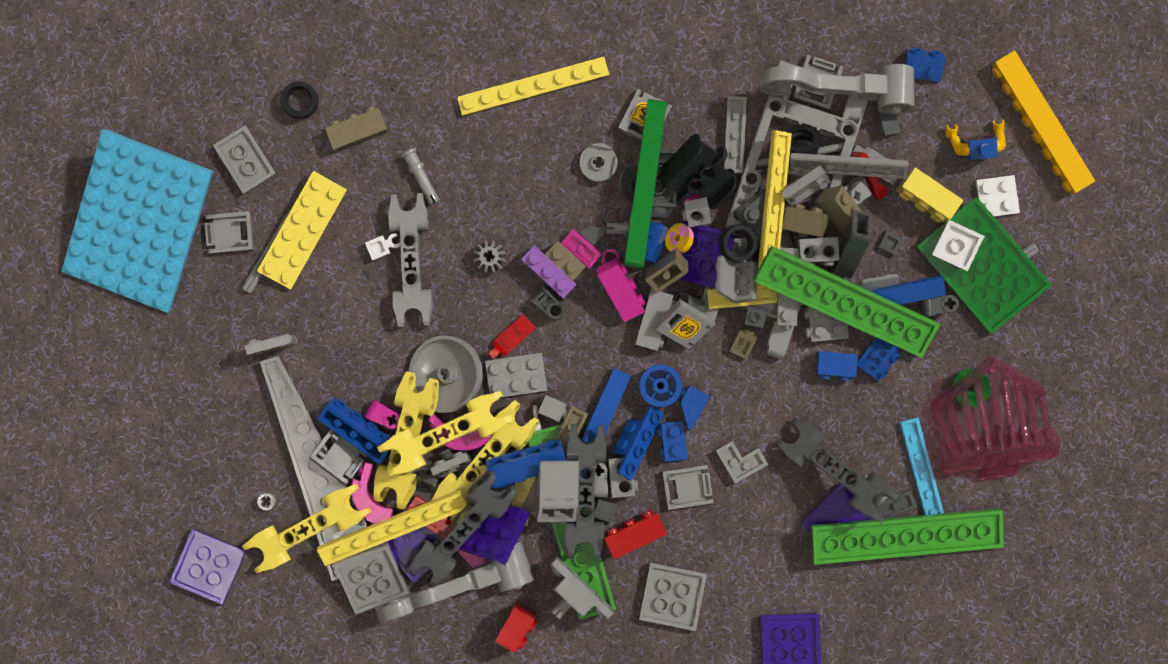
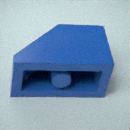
[679,385,710,430]

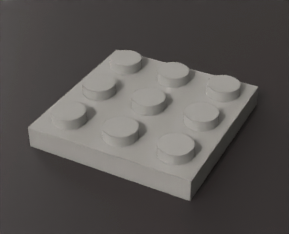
[333,542,409,614]
[639,562,707,631]

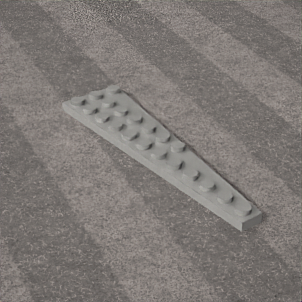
[260,356,378,581]

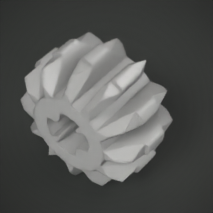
[474,241,506,273]

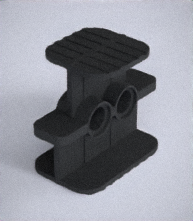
[660,133,737,210]

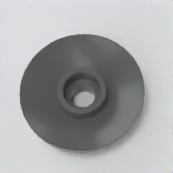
[619,165,638,203]

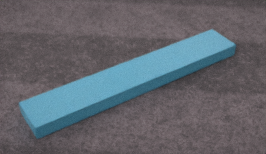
[899,417,944,515]

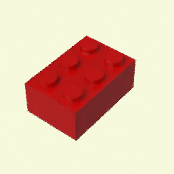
[604,509,667,559]

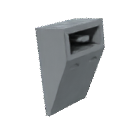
[534,461,579,522]

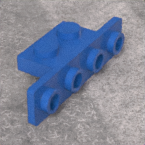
[613,405,664,481]

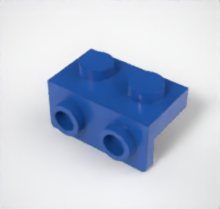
[905,48,946,82]

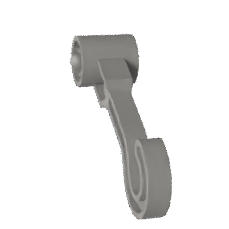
[759,64,915,114]
[375,541,535,623]

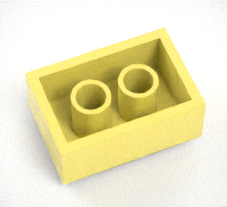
[896,167,964,223]

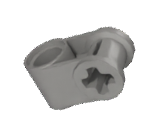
[844,176,872,205]
[588,462,608,498]

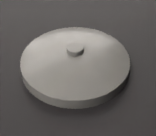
[409,336,483,413]

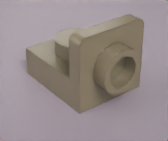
[729,326,758,360]

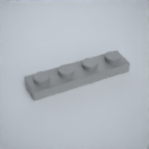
[724,96,747,174]
[777,248,799,326]

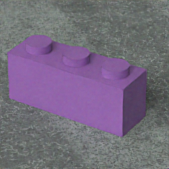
[521,245,577,299]

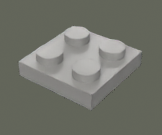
[430,452,472,479]

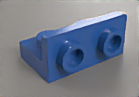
[857,338,901,382]
[657,421,688,462]

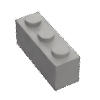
[635,289,676,351]

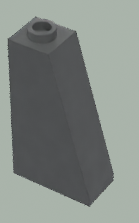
[833,210,873,278]

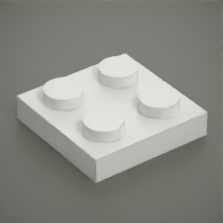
[975,175,1020,217]
[932,220,984,271]

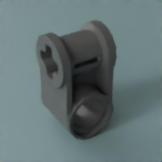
[529,285,565,320]
[678,292,705,313]
[920,295,959,316]

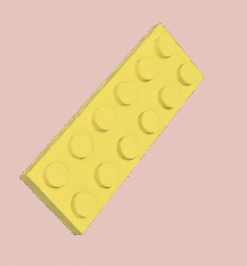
[257,171,347,290]

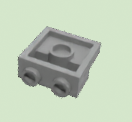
[804,305,849,342]

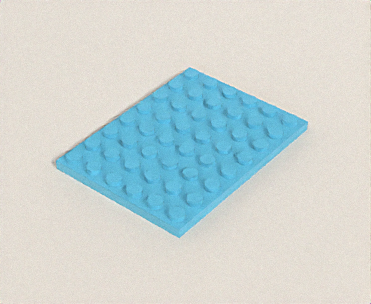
[61,129,214,313]

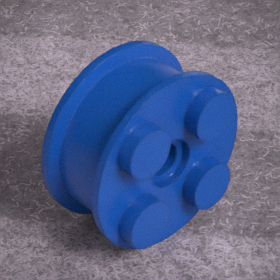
[639,364,682,407]

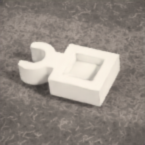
[365,233,400,261]

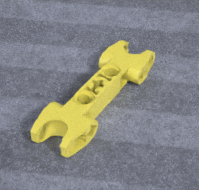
[374,371,439,509]
[377,391,514,477]
[431,400,540,521]
[242,484,372,574]

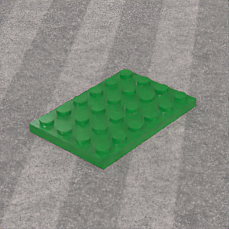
[916,197,1052,334]

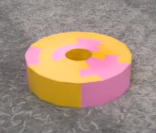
[665,223,694,254]

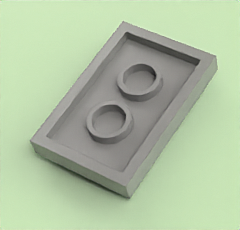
[213,125,277,195]
[485,353,547,397]

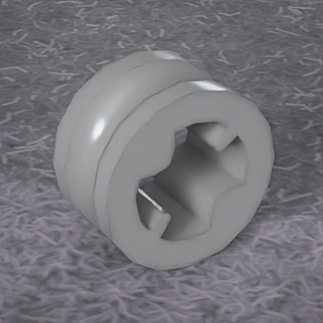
[257,493,276,510]

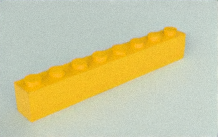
[991,50,1095,195]

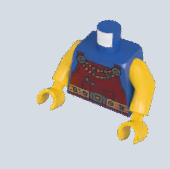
[945,119,1006,160]

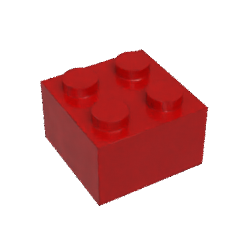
[495,603,537,653]

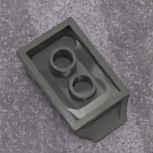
[640,149,677,218]
[734,189,796,251]

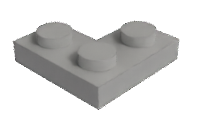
[715,441,768,484]

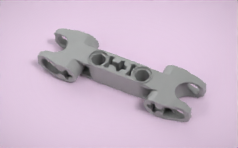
[388,193,433,327]

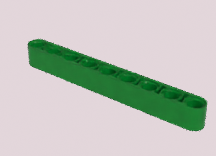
[624,99,667,269]

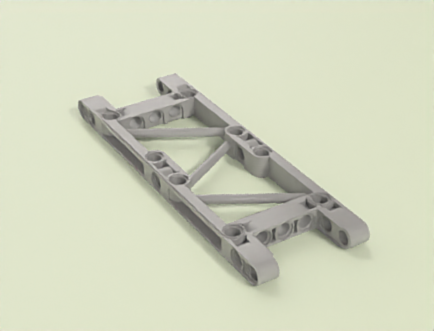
[701,60,868,360]

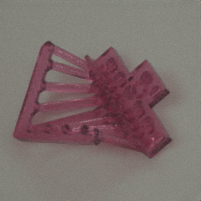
[930,357,1060,480]

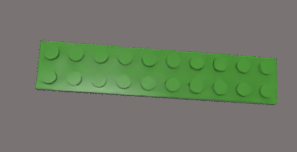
[753,245,940,358]
[529,424,616,620]
[811,508,1004,565]

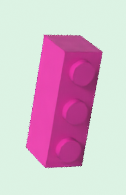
[597,258,646,322]

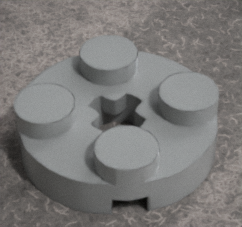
[580,143,618,182]

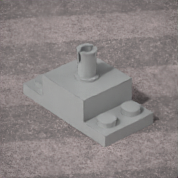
[551,555,614,619]

